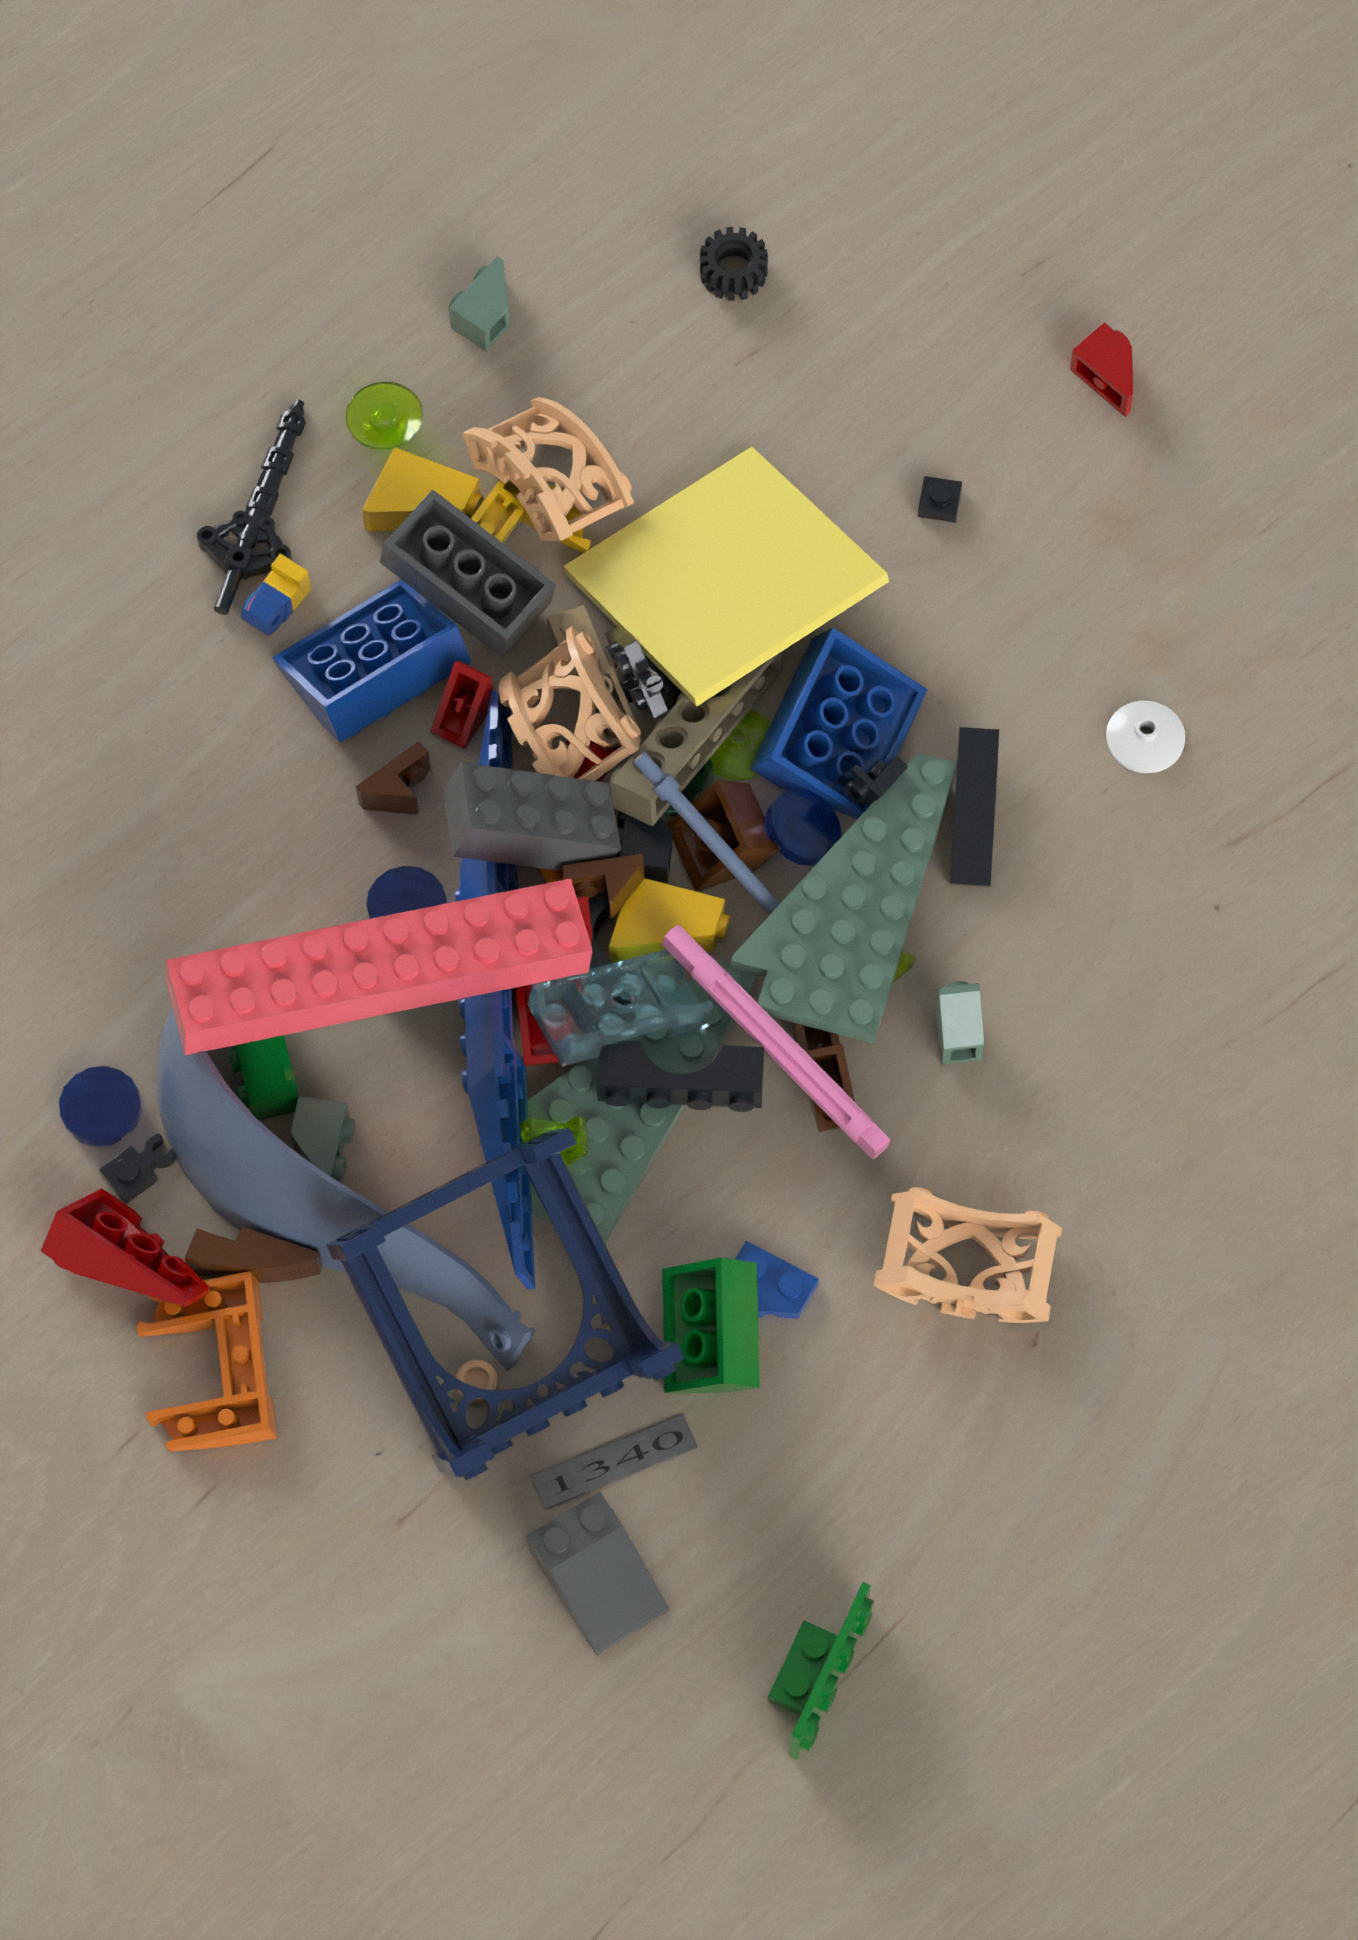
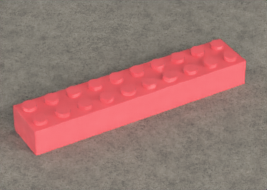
[166,878,593,1055]

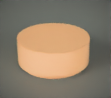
[456,1359,498,1404]

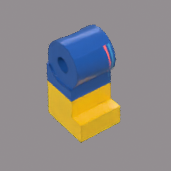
[241,554,311,635]

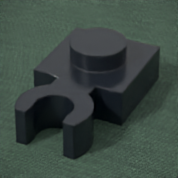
[99,1134,177,1204]

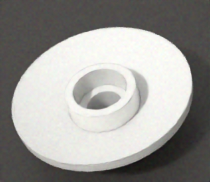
[1106,701,1185,773]

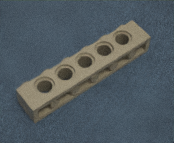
[609,652,783,826]

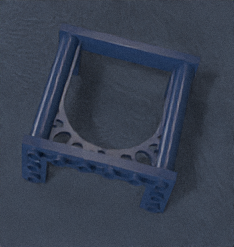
[325,1128,684,1480]

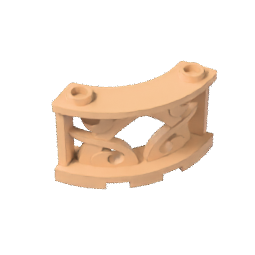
[462,397,634,541]
[498,625,641,781]
[873,1187,1062,1323]

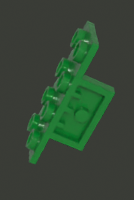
[768,1582,875,1760]

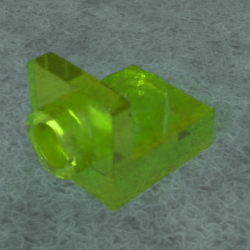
[520,1116,589,1167]

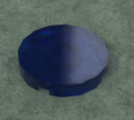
[765,789,842,866]
[366,866,447,919]
[59,1066,142,1147]

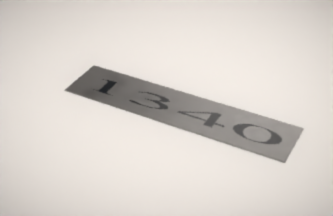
[531,1414,698,1509]

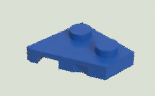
[735,1241,819,1319]

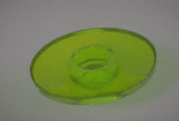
[346,382,423,450]
[705,710,771,781]

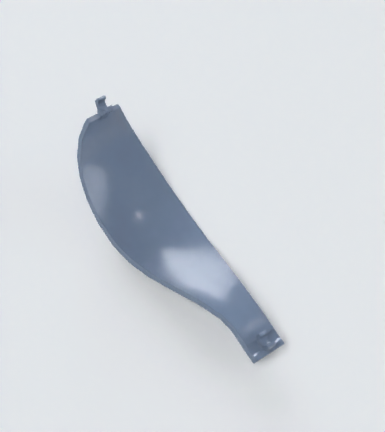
[156,1008,535,1371]

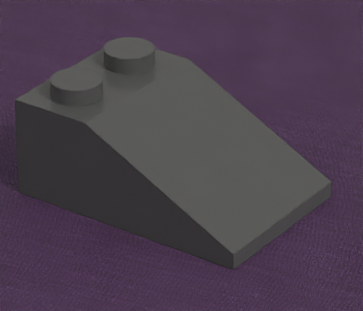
[527,1491,669,1655]

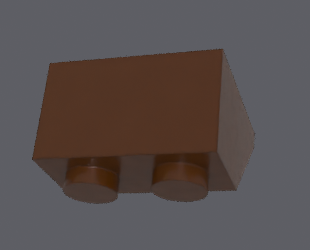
[666,780,780,891]

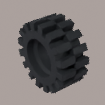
[700,227,768,301]

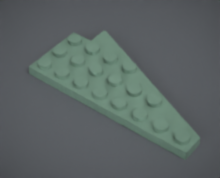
[730,753,957,1044]
[479,958,758,1243]

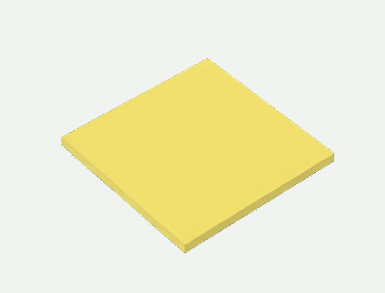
[563,446,889,706]

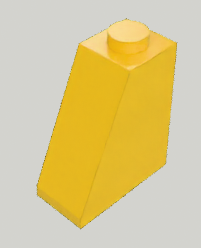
[362,447,484,531]
[609,878,731,965]

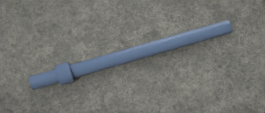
[633,752,780,915]

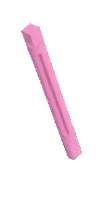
[662,925,891,1160]

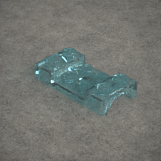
[528,949,714,1067]

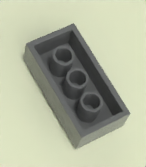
[380,489,556,658]
[443,762,621,871]

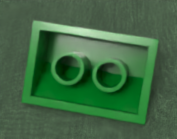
[228,1035,299,1121]
[662,1257,760,1394]

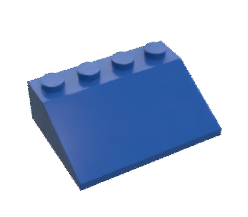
[272,580,472,743]
[750,627,928,819]

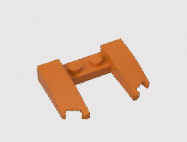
[136,1271,277,1452]

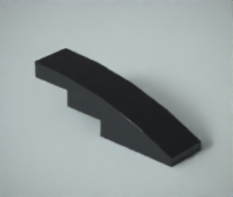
[950,727,999,887]

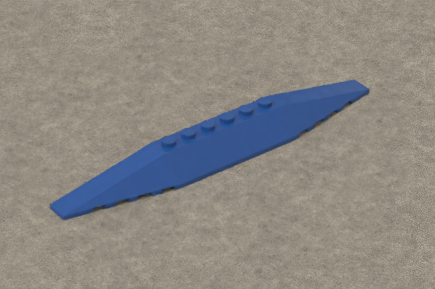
[455,690,535,1290]

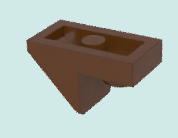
[356,741,431,814]
[562,854,645,919]

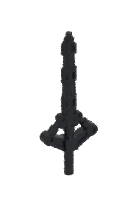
[197,399,306,615]

